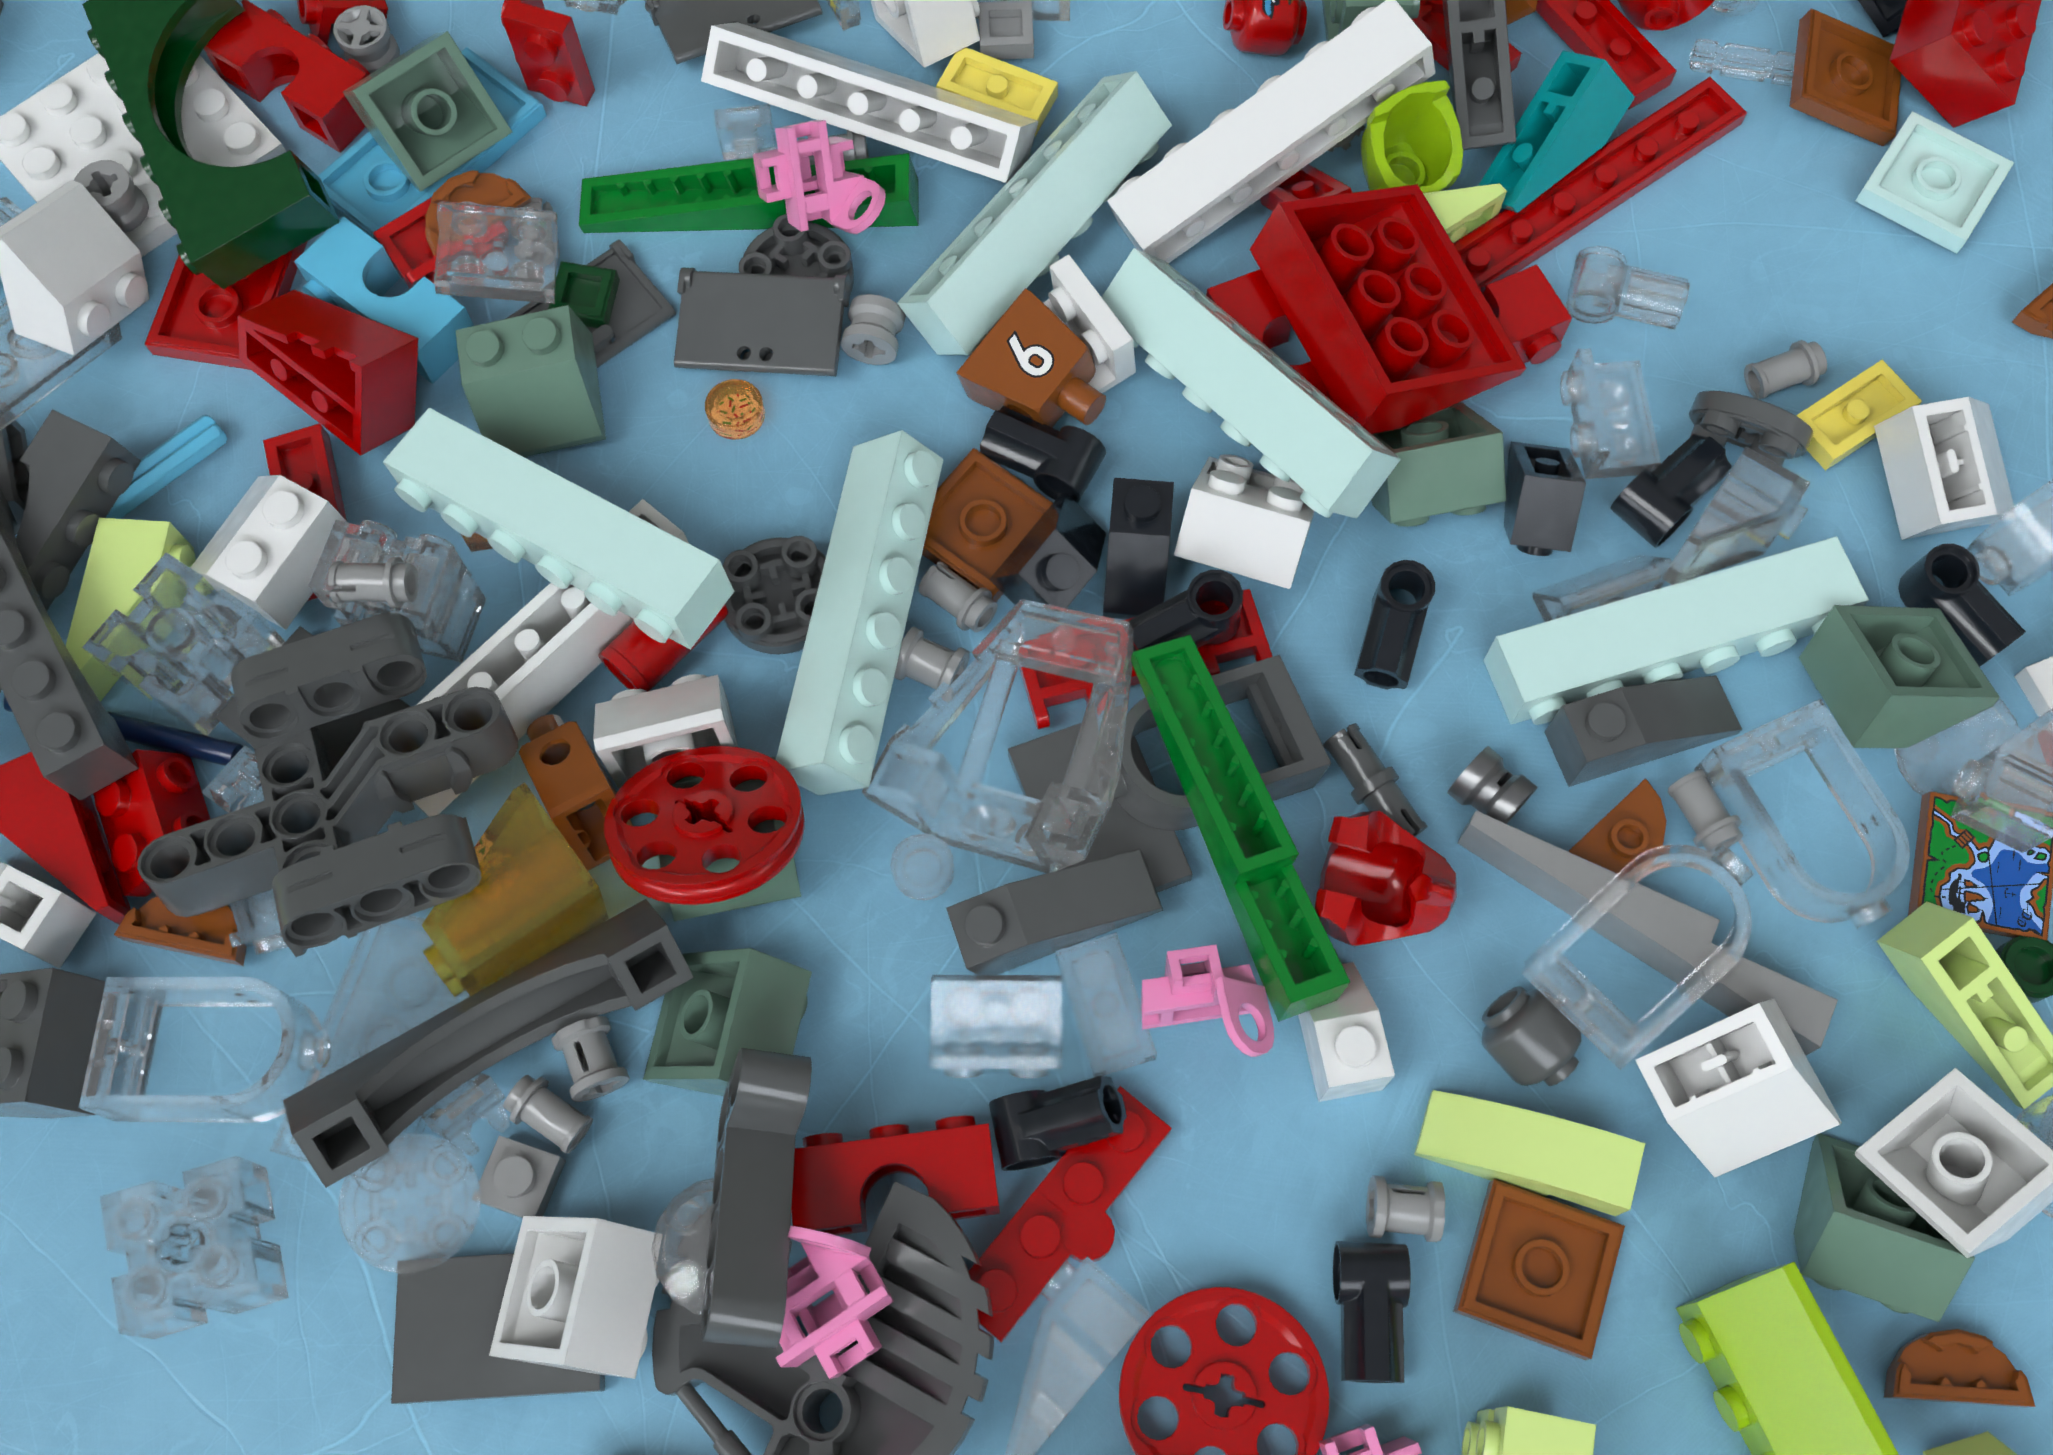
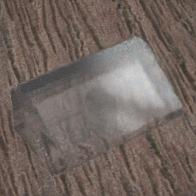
[1532,555,1674,622]

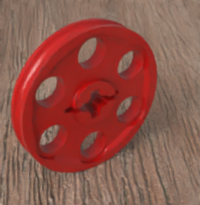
[604,746,805,905]
[1119,1287,1329,1455]

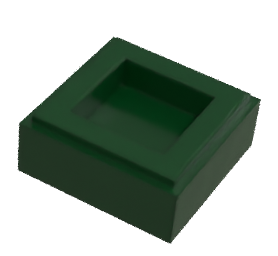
[548,261,620,329]

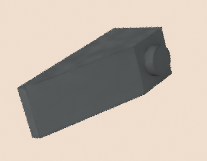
[1442,0,1516,151]
[1544,675,1742,787]
[946,849,1163,979]

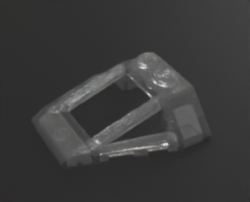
[862,599,1134,873]

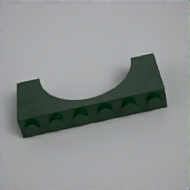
[82,0,340,289]

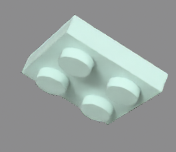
[1855,111,2014,254]

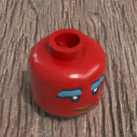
[1223,0,1307,57]

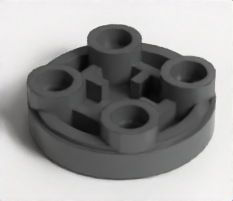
[739,214,854,294]
[1689,391,1814,470]
[723,536,826,654]

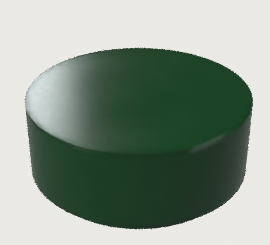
[1996,936,2053,1003]

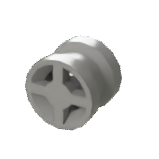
[333,5,400,74]
[74,160,149,233]
[840,294,906,365]

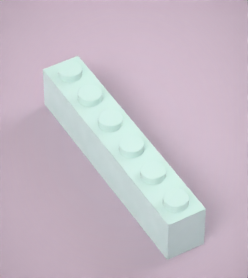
[897,71,1172,355]
[1102,248,1401,519]
[383,408,735,650]
[776,430,943,795]
[1483,536,1869,725]

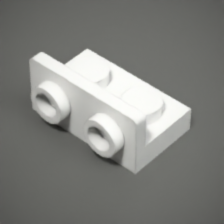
[1043,254,1136,393]

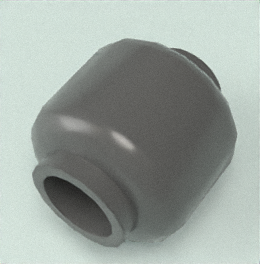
[1482,986,1581,1086]

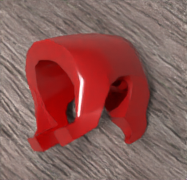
[1315,810,1457,947]

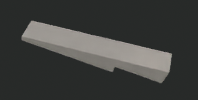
[1458,811,1838,1055]

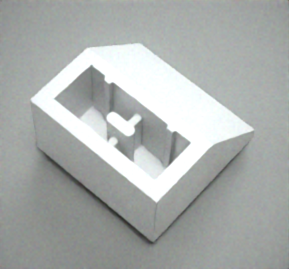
[1874,397,2017,540]
[1174,454,1315,589]
[1635,999,1842,1177]

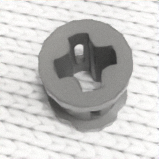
[894,627,970,701]
[551,1016,630,1102]
[1366,1175,1445,1242]

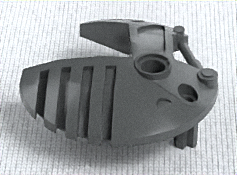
[652,1182,994,1455]

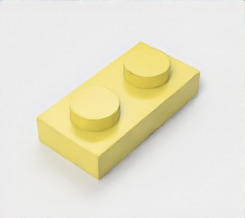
[936,47,1058,136]
[1796,359,1922,471]

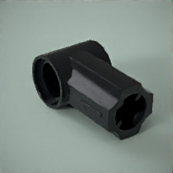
[980,406,1106,503]
[1610,434,1732,548]
[1898,544,2026,667]
[1354,560,1435,690]
[1120,570,1243,656]
[989,1076,1127,1171]
[1333,1241,1411,1384]

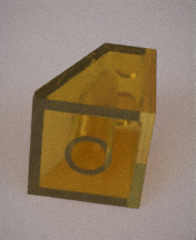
[422,782,609,997]

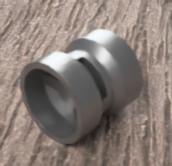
[1447,746,1537,824]

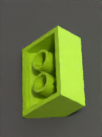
[1676,1262,1899,1455]

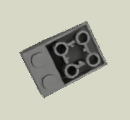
[0,968,121,1118]

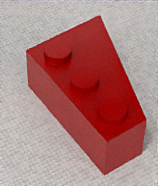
[237,289,418,456]

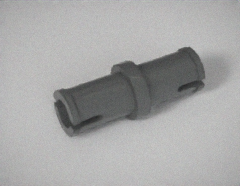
[1323,723,1428,837]

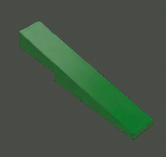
[579,153,919,233]
[1130,635,1350,1022]

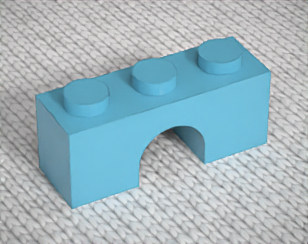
[294,216,474,384]

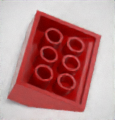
[1250,184,1527,434]

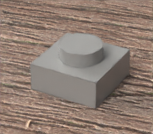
[978,0,1034,60]
[472,1135,566,1218]

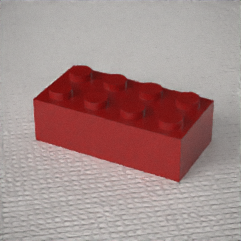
[1890,0,2042,128]

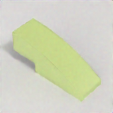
[1414,1090,1646,1217]

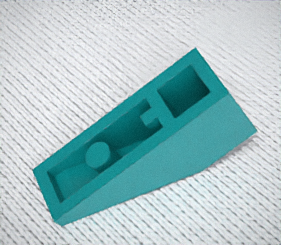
[1478,50,1635,213]

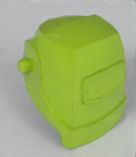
[1361,80,1463,193]

